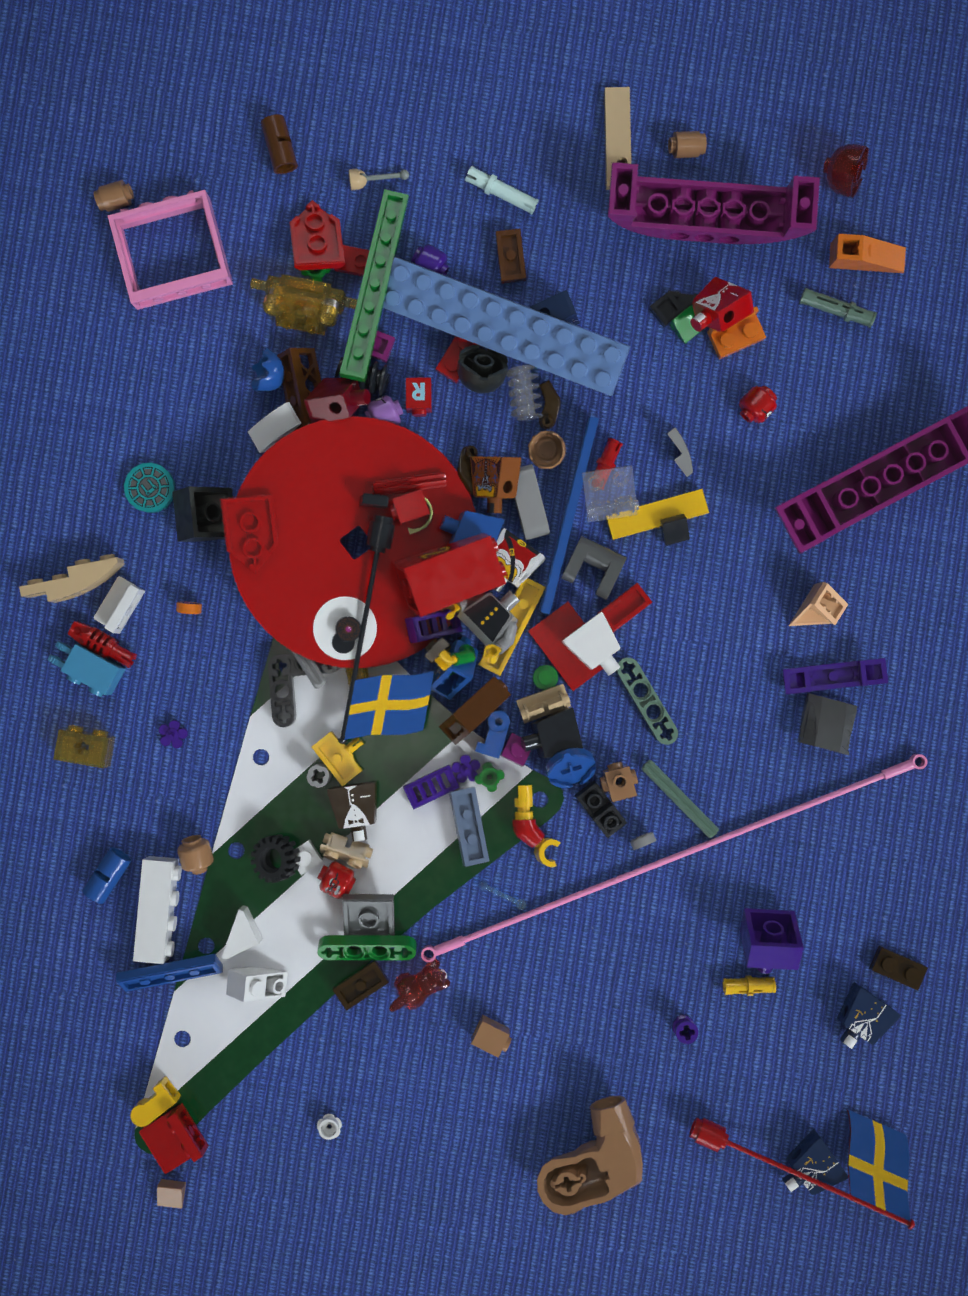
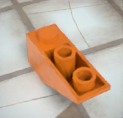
[829,234,906,273]

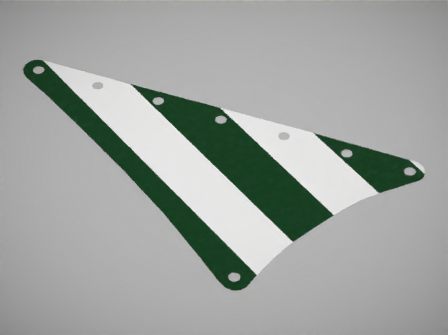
[134,638,564,1154]

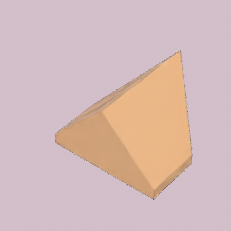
[789,582,848,626]

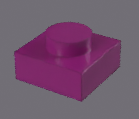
[371,331,395,363]
[500,733,531,767]

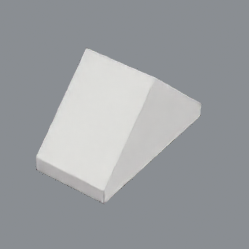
[221,905,263,959]

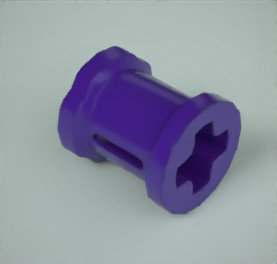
[672,1015,698,1044]

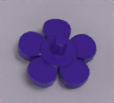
[159,720,188,748]
[452,754,481,783]

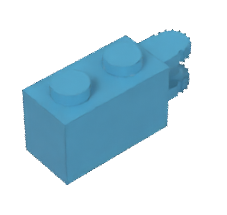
[47,641,126,697]

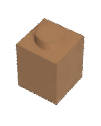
[471,1014,512,1058]

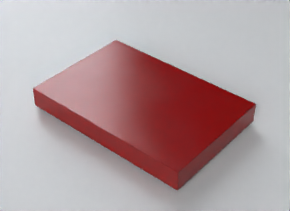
[528,602,603,691]

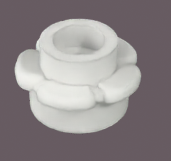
[317,1114,342,1140]

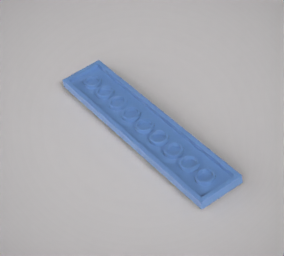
[383,257,631,396]

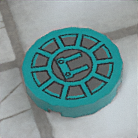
[124,462,175,513]

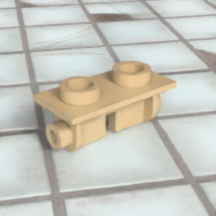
[516,683,571,723]
[320,832,373,869]

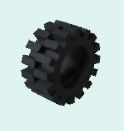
[251,834,301,883]

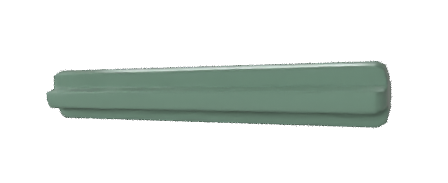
[641,760,719,838]

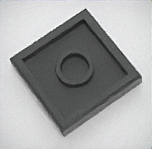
[342,894,395,935]

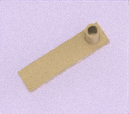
[604,87,631,190]

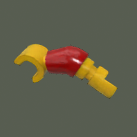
[512,785,561,867]

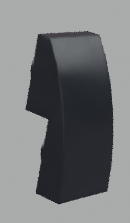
[574,780,627,838]

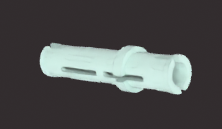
[465,166,539,215]

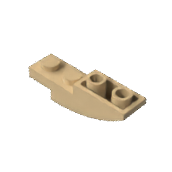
[19,554,125,603]

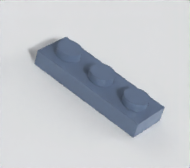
[449,786,489,867]

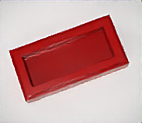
[597,583,652,632]

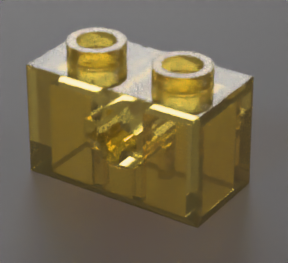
[53,725,116,768]

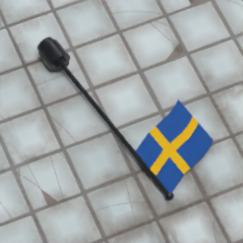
[338,515,435,744]

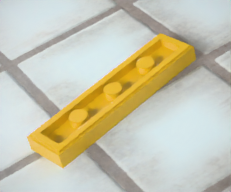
[605,489,709,540]
[478,578,546,676]

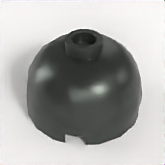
[457,345,508,393]

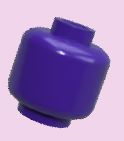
[411,244,450,276]

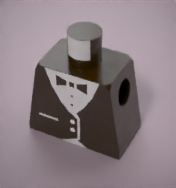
[327,781,377,842]

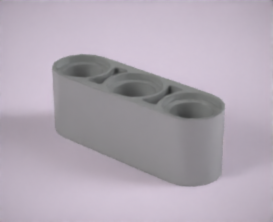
[514,464,550,540]

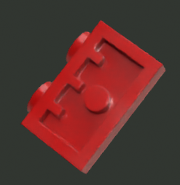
[139,1103,209,1174]

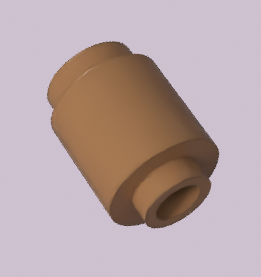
[668,131,707,158]
[94,180,134,212]

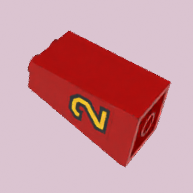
[393,533,507,617]

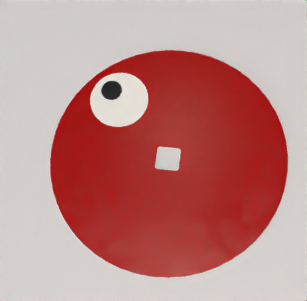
[229,416,476,668]

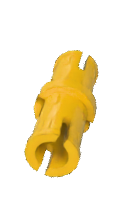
[723,975,776,996]

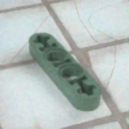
[616,657,678,745]

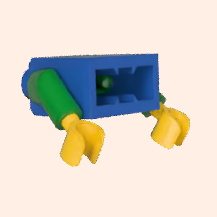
[431,636,479,700]

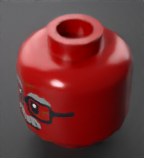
[317,861,356,899]

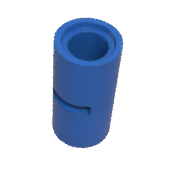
[82,847,132,904]

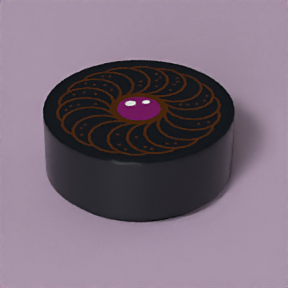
[335,616,361,642]

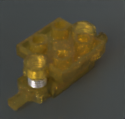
[250,274,358,335]

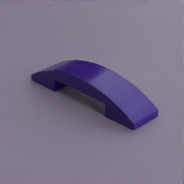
[782,658,888,694]

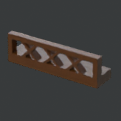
[277,348,321,431]

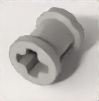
[307,763,332,788]

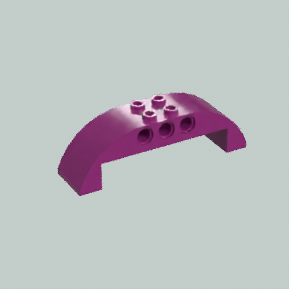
[608,162,820,244]

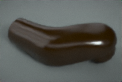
[538,379,561,429]
[457,445,478,495]

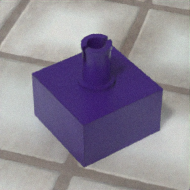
[740,908,804,974]

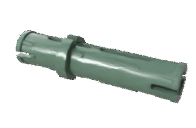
[799,287,877,328]

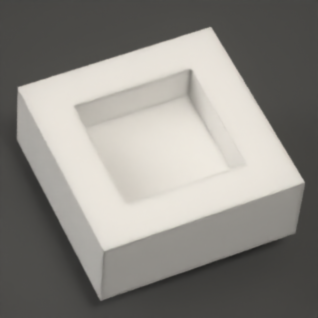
[296,839,323,875]

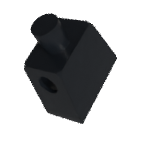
[521,707,583,758]

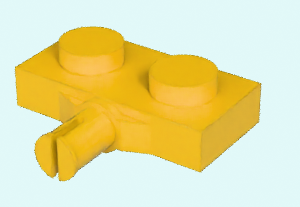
[312,731,364,786]

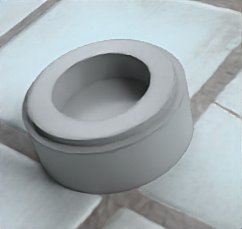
[630,832,657,850]

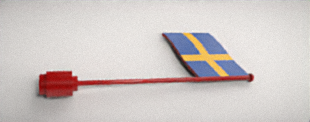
[689,1110,915,1229]

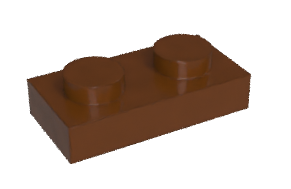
[495,229,526,284]

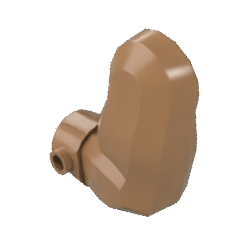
[537,1096,643,1215]

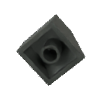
[172,486,233,542]

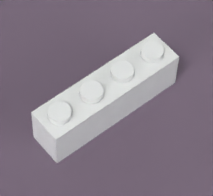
[133,856,182,964]

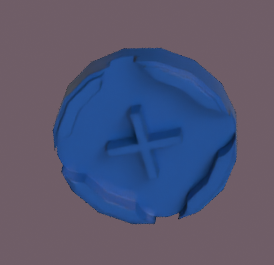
[546,748,596,788]

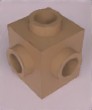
[600,762,638,802]

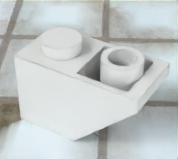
[226,967,288,1002]

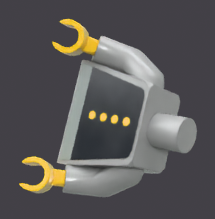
[441,590,520,664]

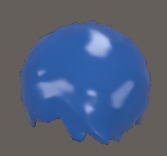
[251,348,284,391]

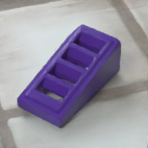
[405,609,463,643]
[403,764,460,810]

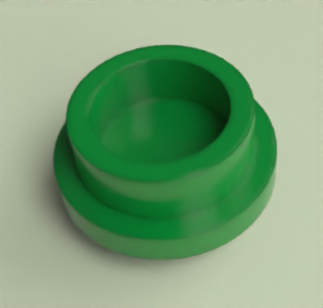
[533,665,558,690]

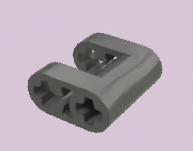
[561,535,627,600]

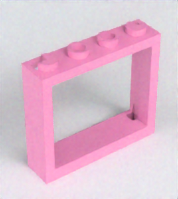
[108,190,233,310]

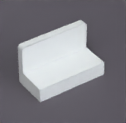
[94,576,145,634]

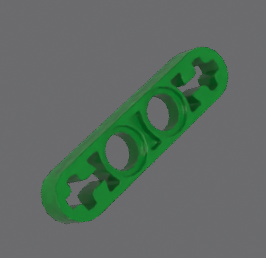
[317,935,417,960]

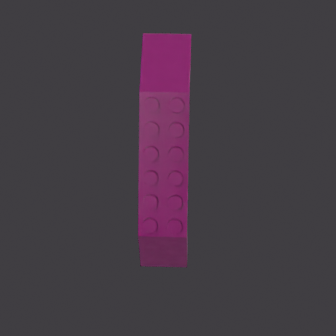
[775,406,968,554]

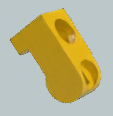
[130,1076,181,1127]

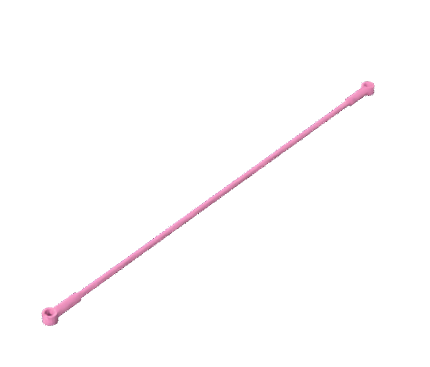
[421,754,927,962]

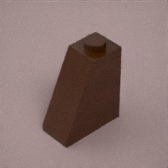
[439,676,511,745]

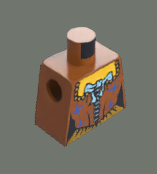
[470,456,521,513]

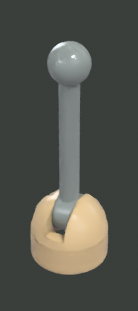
[349,169,409,190]

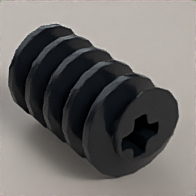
[335,356,391,397]

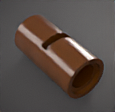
[260,114,298,174]

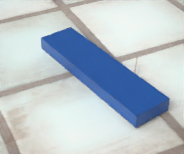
[116,954,223,992]

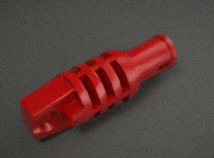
[68,621,137,668]

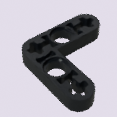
[268,653,340,727]

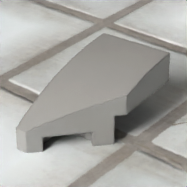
[667,428,693,477]

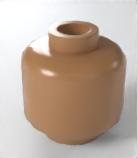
[177,835,213,875]

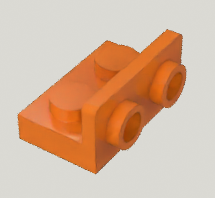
[707,306,766,359]

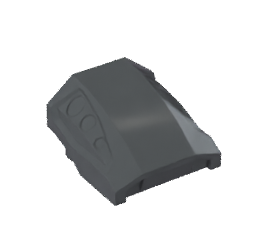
[797,693,857,755]

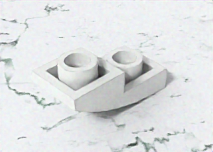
[248,402,302,453]

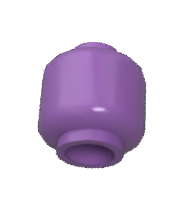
[365,396,404,425]

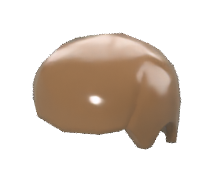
[528,431,566,469]

